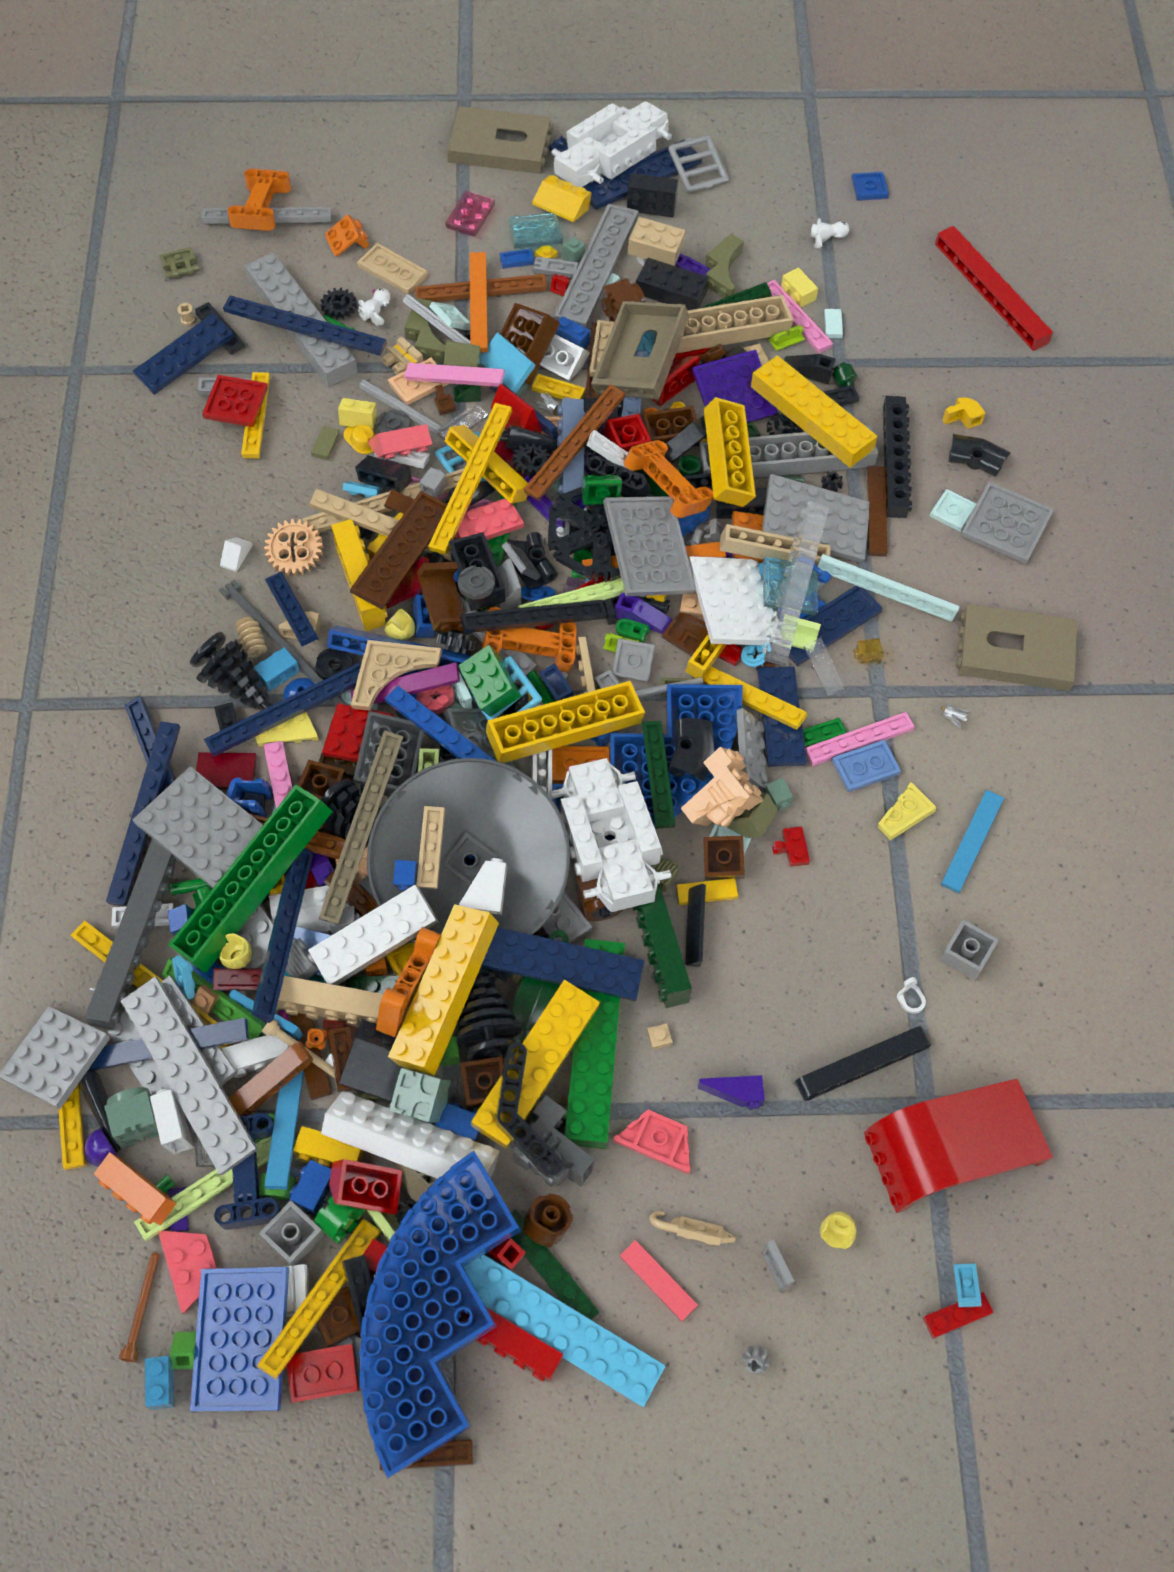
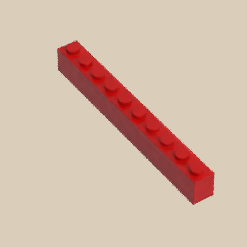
[935,225,1053,351]
[363,1239,563,1382]

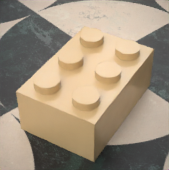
[628,217,686,266]

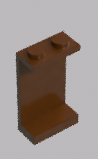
[417,562,464,632]

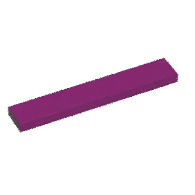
[350,663,460,704]

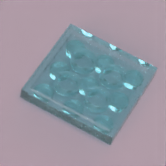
[508,213,563,249]
[763,557,818,616]

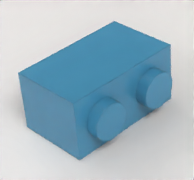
[253,647,300,692]
[145,1356,174,1410]

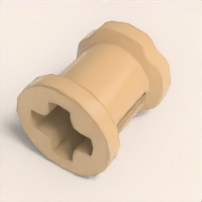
[177,303,195,326]

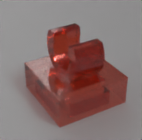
[322,1019,347,1042]

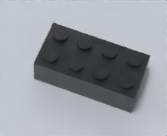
[636,258,709,311]
[449,532,506,611]

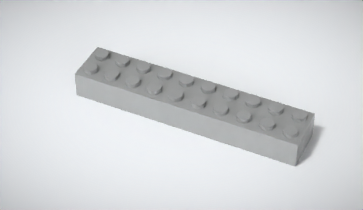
[244,253,357,387]
[698,426,878,478]

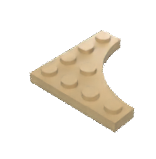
[351,640,442,711]

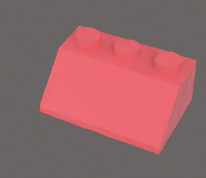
[368,424,432,459]

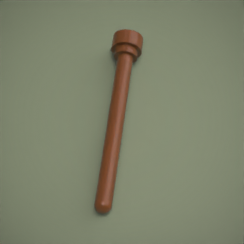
[119,1252,159,1363]

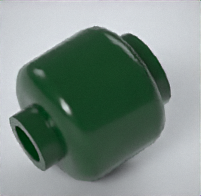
[832,362,857,388]

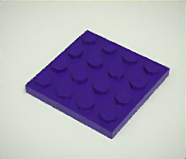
[692,349,778,424]

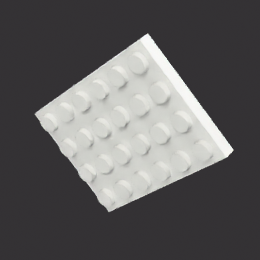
[688,556,782,646]

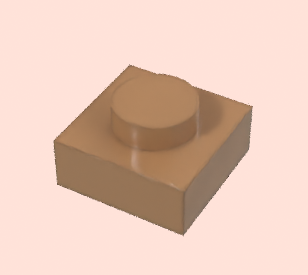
[192,984,220,1014]

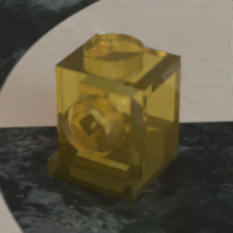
[853,638,884,664]

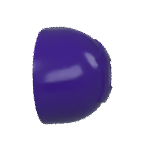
[84,1128,118,1167]

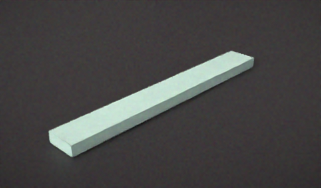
[818,554,960,622]

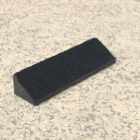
[685,884,706,967]

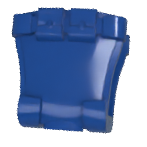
[226,778,273,818]

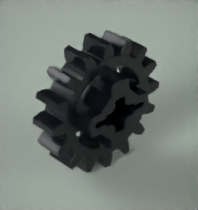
[321,287,357,320]
[767,412,804,435]
[512,444,550,478]
[436,631,477,654]

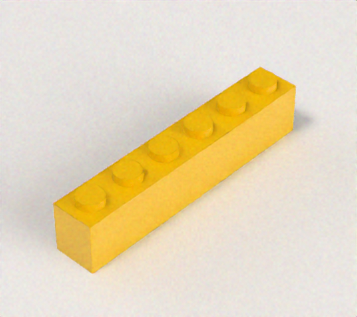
[444,425,528,504]

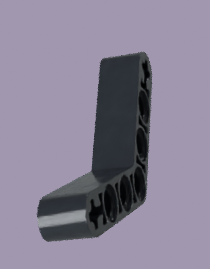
[583,410,651,497]
[664,416,707,464]
[495,1042,563,1178]

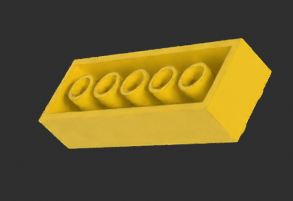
[704,397,756,507]
[331,519,388,632]

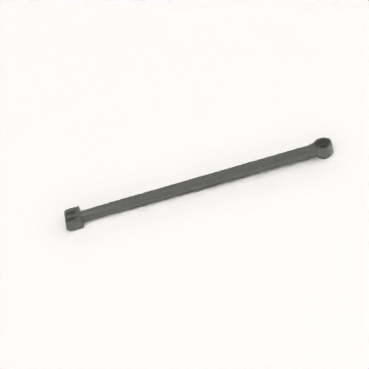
[219,580,347,707]

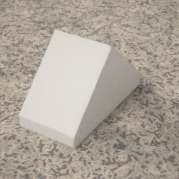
[220,537,253,572]

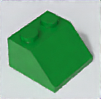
[581,475,622,505]

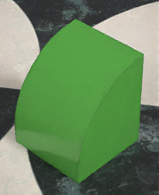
[439,1036,460,1066]
[259,1173,296,1201]
[170,1332,196,1369]

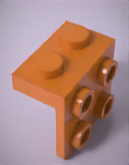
[325,214,370,256]

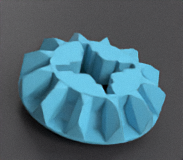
[741,645,771,668]

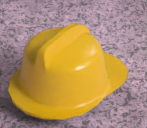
[343,425,376,454]

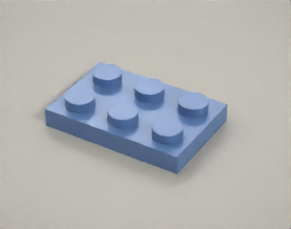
[832,740,901,792]

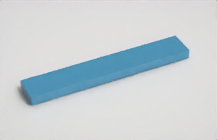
[941,790,1004,894]
[264,1071,304,1190]

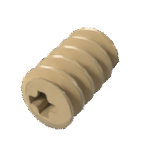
[235,617,267,658]

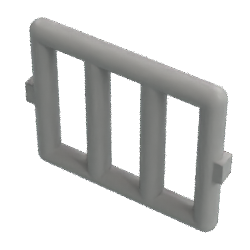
[668,135,729,193]

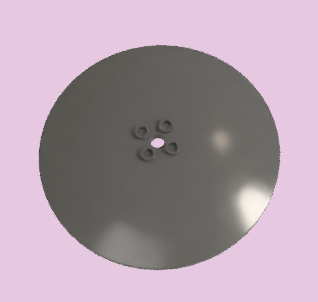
[367,758,570,944]

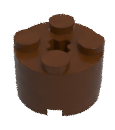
[523,1194,573,1247]

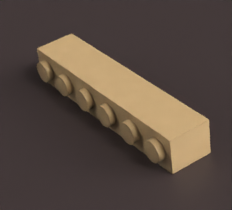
[719,524,831,570]

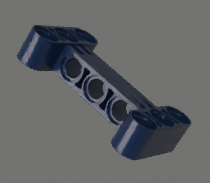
[214,1113,281,1230]

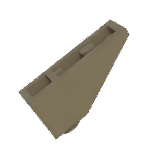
[392,1161,437,1202]

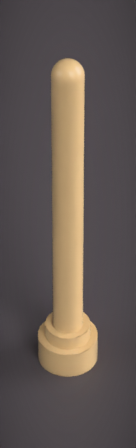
[262,1020,335,1078]

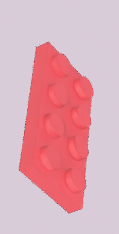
[453,499,524,540]

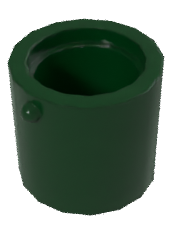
[678,455,701,476]

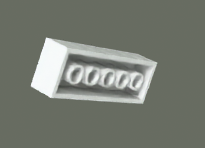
[308,885,439,985]

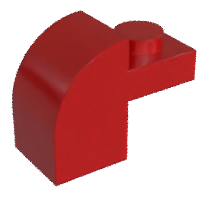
[486,1238,526,1270]

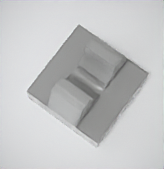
[704,518,724,542]

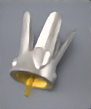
[536,392,561,415]
[941,704,970,729]

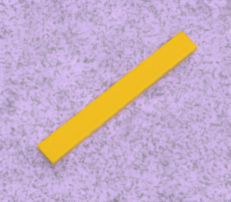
[257,1218,381,1380]

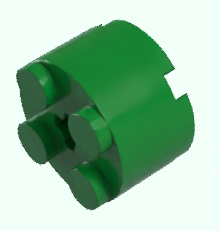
[314,1196,366,1244]

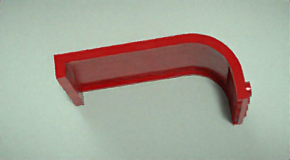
[864,1079,1053,1213]

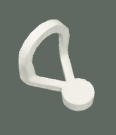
[897,977,926,1014]

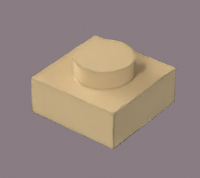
[647,1024,673,1050]

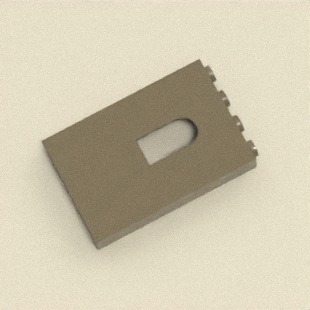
[447,106,553,174]
[591,301,689,399]
[956,604,1077,691]

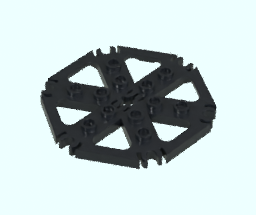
[547,487,638,582]

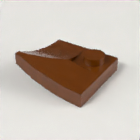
[661,612,708,656]

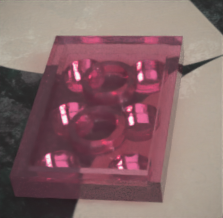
[445,191,495,237]

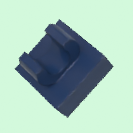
[549,136,568,152]

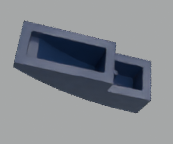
[539,664,574,702]

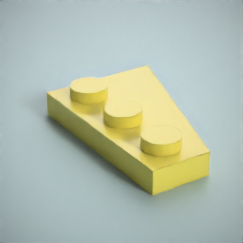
[255,712,319,747]
[878,782,936,841]

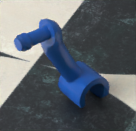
[795,557,831,583]

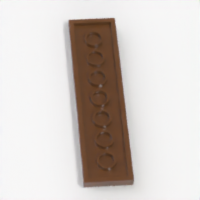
[350,491,448,610]

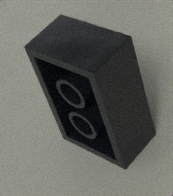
[627,173,678,218]

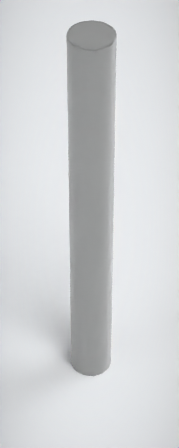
[635,677,703,698]

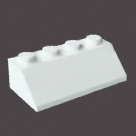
[540,334,590,381]
[269,885,349,933]

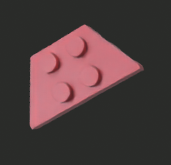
[613,1110,690,1175]
[159,1231,218,1314]

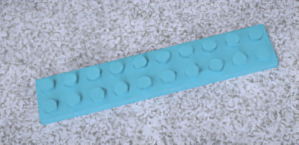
[464,1254,666,1407]

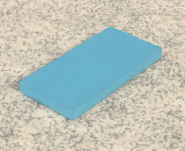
[481,332,536,393]

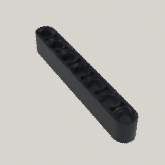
[795,1026,931,1101]

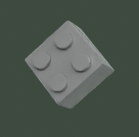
[940,920,999,980]

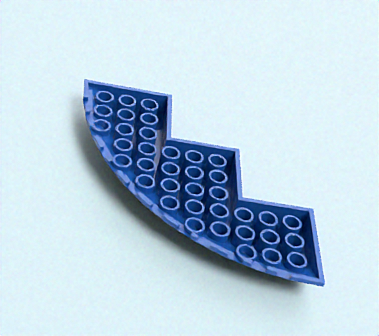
[552,684,743,847]
[359,1151,521,1478]

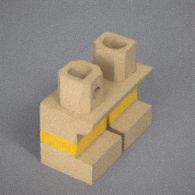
[382,336,423,375]

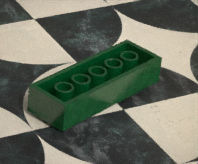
[632,884,692,1008]

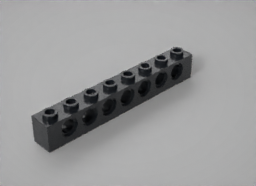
[883,396,912,518]

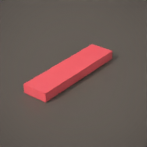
[620,1240,698,1322]

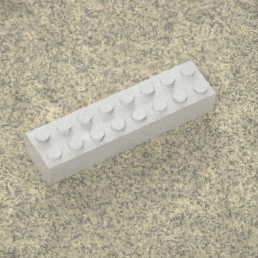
[321,1091,499,1179]

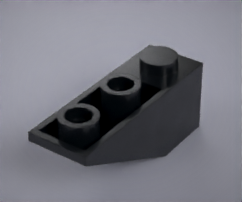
[784,354,836,384]

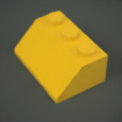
[532,175,591,222]

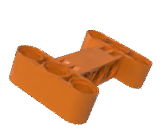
[227,169,291,231]
[623,440,714,518]
[482,607,577,673]
[376,927,441,1038]

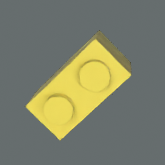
[781,267,818,308]
[338,398,377,430]

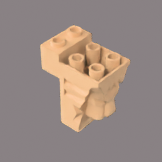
[681,747,764,827]

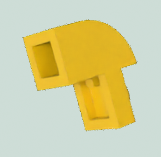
[942,397,985,429]

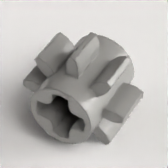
[742,1344,771,1374]

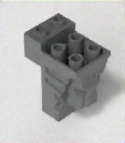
[512,1095,594,1187]

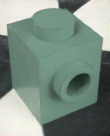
[562,236,585,264]
[764,778,793,811]

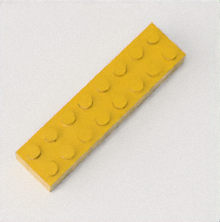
[751,355,877,468]
[486,681,645,763]
[388,904,499,1076]
[471,980,600,1149]

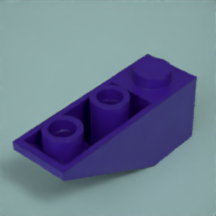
[615,593,673,634]

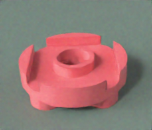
[417,685,455,714]

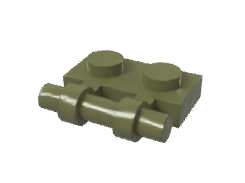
[160,247,199,279]

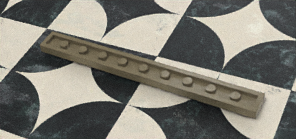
[319,730,403,925]

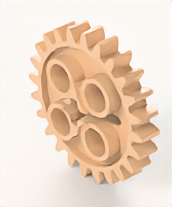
[264,519,324,576]

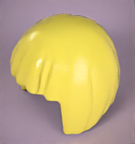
[384,609,416,641]
[220,934,253,969]
[820,1211,857,1249]

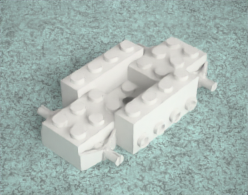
[552,101,672,187]
[550,758,671,912]

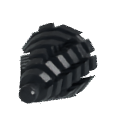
[190,632,273,710]
[321,779,381,848]
[456,967,522,1061]

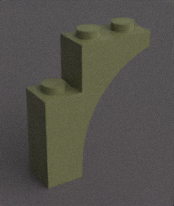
[705,233,744,298]
[404,298,446,363]

